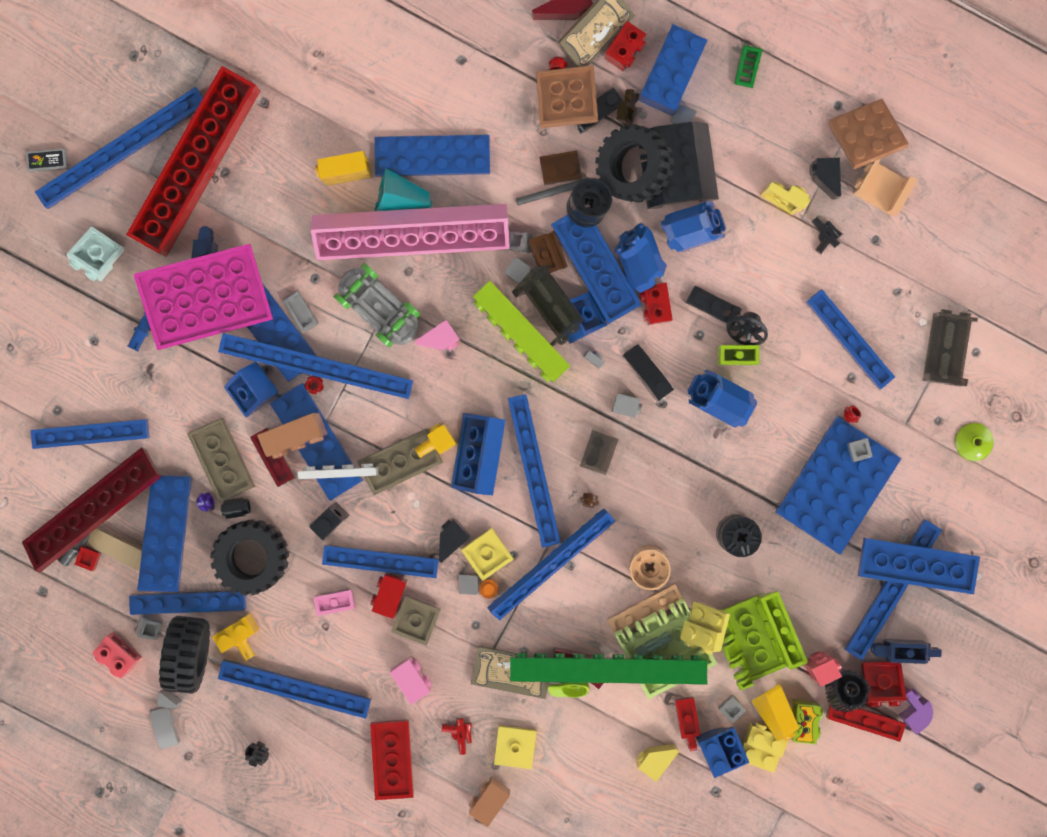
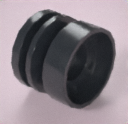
[566,178,613,228]
[716,514,762,557]

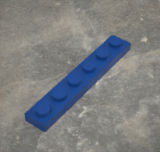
[806,289,895,390]
[31,419,150,449]
[322,545,439,578]
[129,591,246,615]

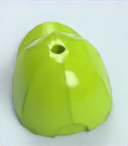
[548,682,590,698]

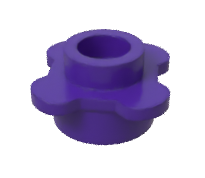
[196,492,214,512]

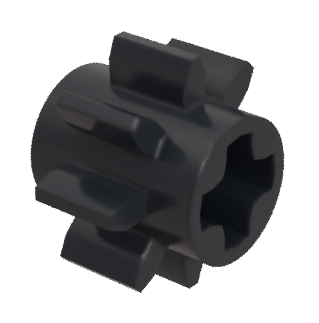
[245,741,269,767]

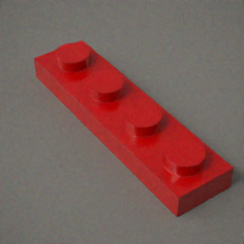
[826,702,906,742]

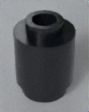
[221,497,251,519]

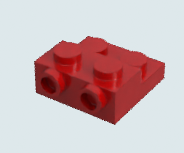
[861,662,907,707]

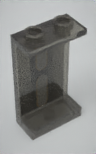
[512,265,585,347]
[922,309,978,387]

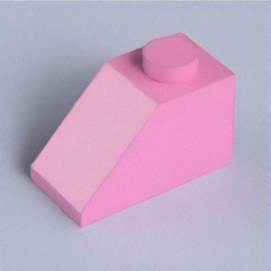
[415,320,460,351]

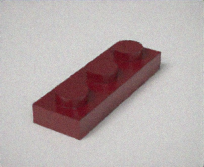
[250,428,296,487]

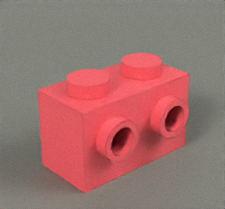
[92,632,142,678]
[804,651,842,687]

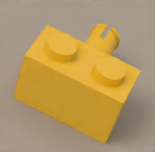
[414,423,458,458]
[212,613,260,661]

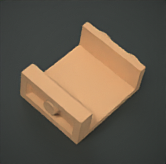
[853,159,917,217]

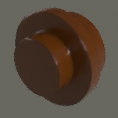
[580,493,599,508]

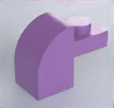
[899,686,933,735]

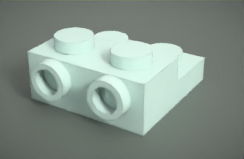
[67,226,124,282]

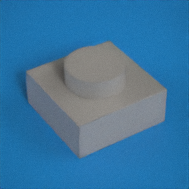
[584,350,605,369]
[847,438,873,462]
[718,695,746,724]

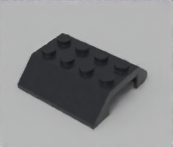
[639,121,719,209]

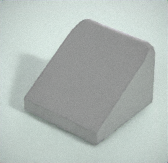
[670,104,697,124]
[507,231,533,254]
[459,574,478,595]
[135,615,162,640]
[157,689,182,709]

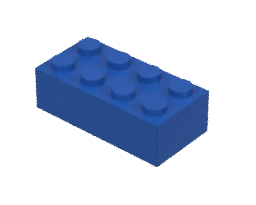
[638,24,708,116]

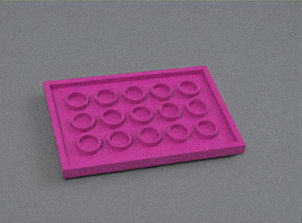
[133,244,273,350]

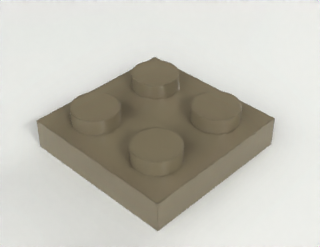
[391,595,441,646]

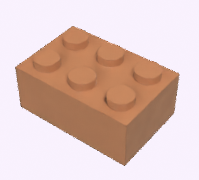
[257,413,328,459]

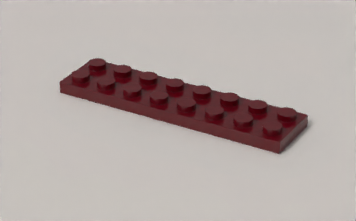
[22,447,161,573]

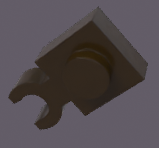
[616,89,639,126]

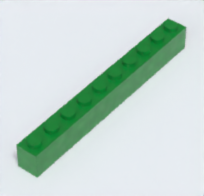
[510,653,708,685]

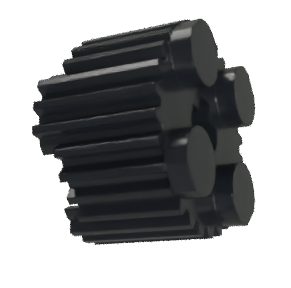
[825,670,871,713]

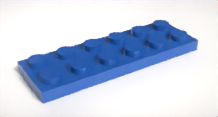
[374,135,490,177]
[551,205,642,324]
[247,282,317,382]
[270,383,363,501]
[137,476,192,592]
[858,538,980,595]

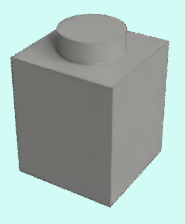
[611,393,642,418]

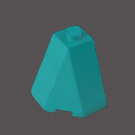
[374,169,432,211]

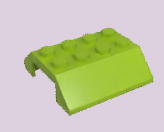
[721,591,808,690]

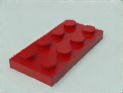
[370,720,414,800]

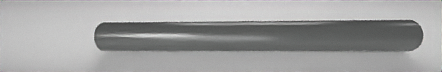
[516,177,590,206]

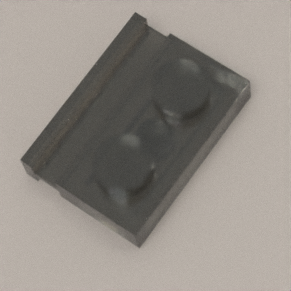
[579,430,619,475]

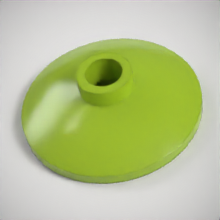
[955,423,994,461]

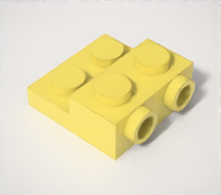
[760,182,811,215]
[680,602,730,654]
[742,722,788,773]

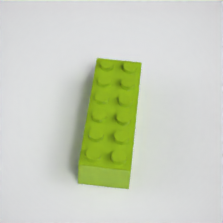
[473,281,570,383]

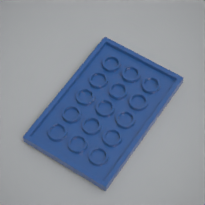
[775,417,902,555]

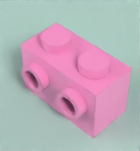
[390,656,432,705]

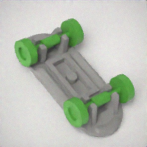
[333,263,420,348]

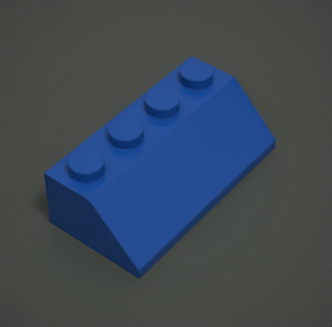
[451,413,506,496]

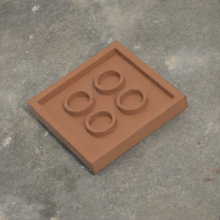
[536,65,598,128]
[828,99,909,169]

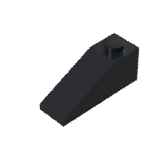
[623,344,674,401]

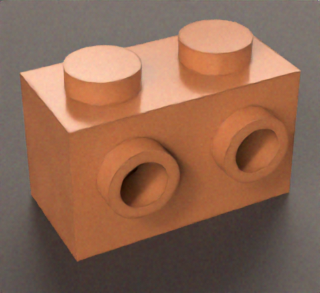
[468,776,510,827]

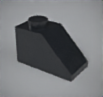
[809,157,841,200]
[439,519,471,563]

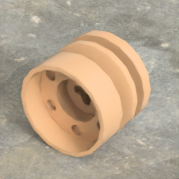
[629,545,671,590]

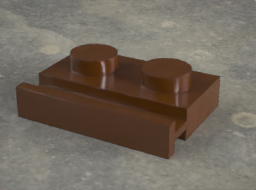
[539,150,582,186]
[528,231,568,276]

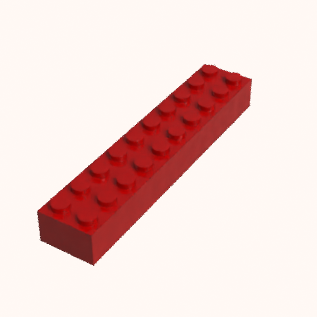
[126,66,261,257]

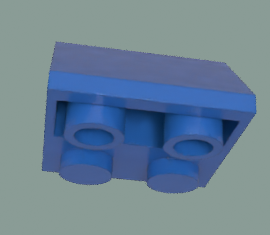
[696,726,750,778]

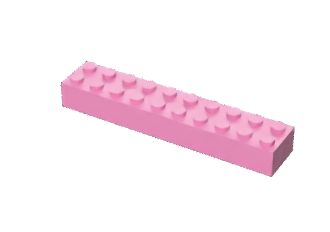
[310,204,510,260]

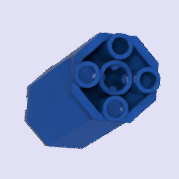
[661,201,726,252]
[614,223,667,293]
[688,369,757,428]

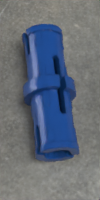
[127,312,150,352]

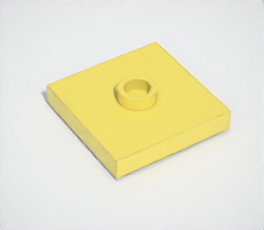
[460,528,514,581]
[494,725,537,769]

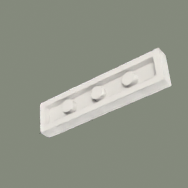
[298,463,378,479]

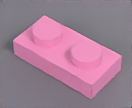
[313,589,356,616]

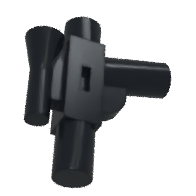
[811,217,843,254]

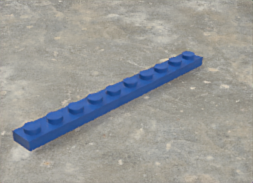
[35,87,203,209]
[218,333,413,399]

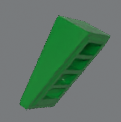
[734,45,763,88]

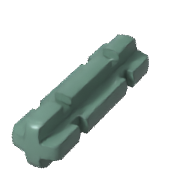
[636,632,672,657]

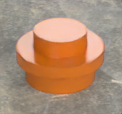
[479,579,498,599]

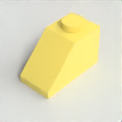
[636,744,679,782]

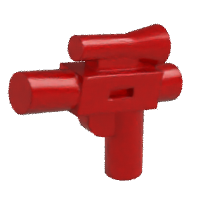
[441,718,472,755]

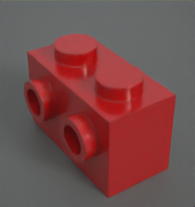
[604,21,646,71]
[640,282,673,325]
[370,572,408,619]

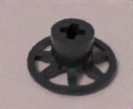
[726,312,768,345]

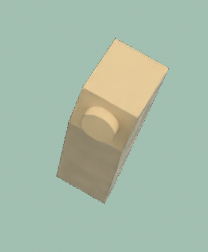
[86,528,143,571]

